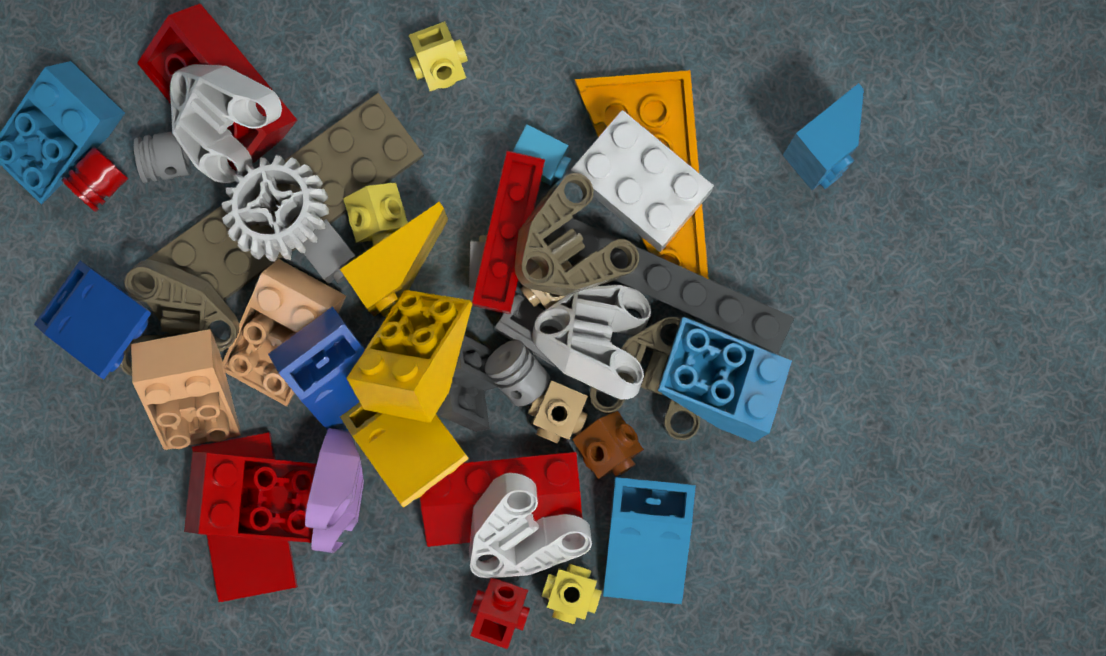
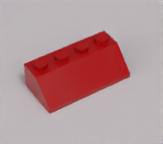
[137,3,297,171]
[420,452,583,547]

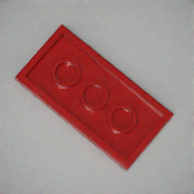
[192,432,298,602]

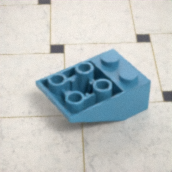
[0,61,125,204]
[658,317,792,442]
[603,477,696,604]

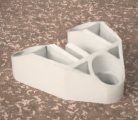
[170,64,282,183]
[532,285,651,399]
[469,473,592,578]

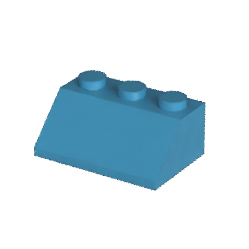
[783,83,864,190]

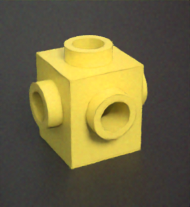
[409,21,468,91]
[343,183,408,246]
[542,563,602,624]

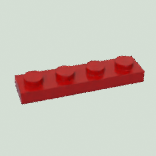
[472,151,545,314]

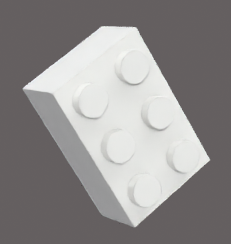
[571,110,714,253]

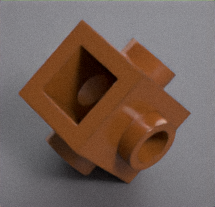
[572,411,644,479]

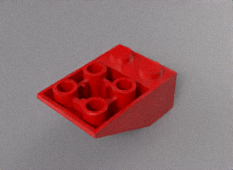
[184,452,317,543]

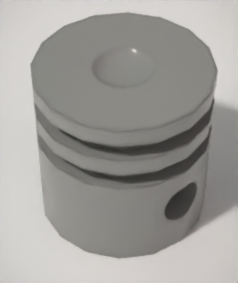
[133,131,191,183]
[484,340,550,407]

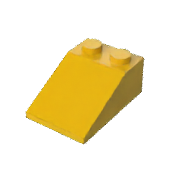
[340,202,448,317]

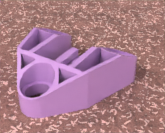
[305,428,364,553]

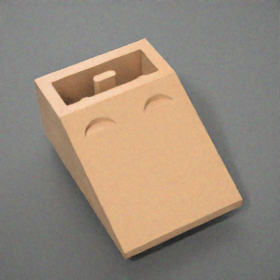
[223,259,346,406]
[131,329,241,450]

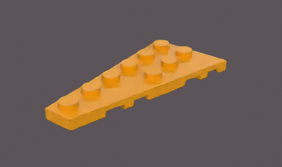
[575,70,708,279]

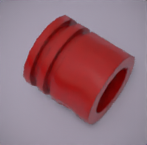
[61,146,128,212]

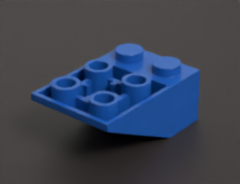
[34,260,151,379]
[268,306,365,431]

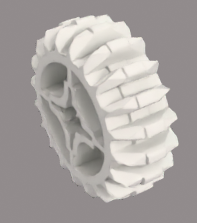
[222,155,329,262]

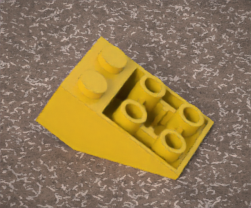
[347,290,472,423]
[340,402,469,508]

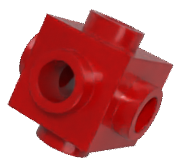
[470,578,530,649]

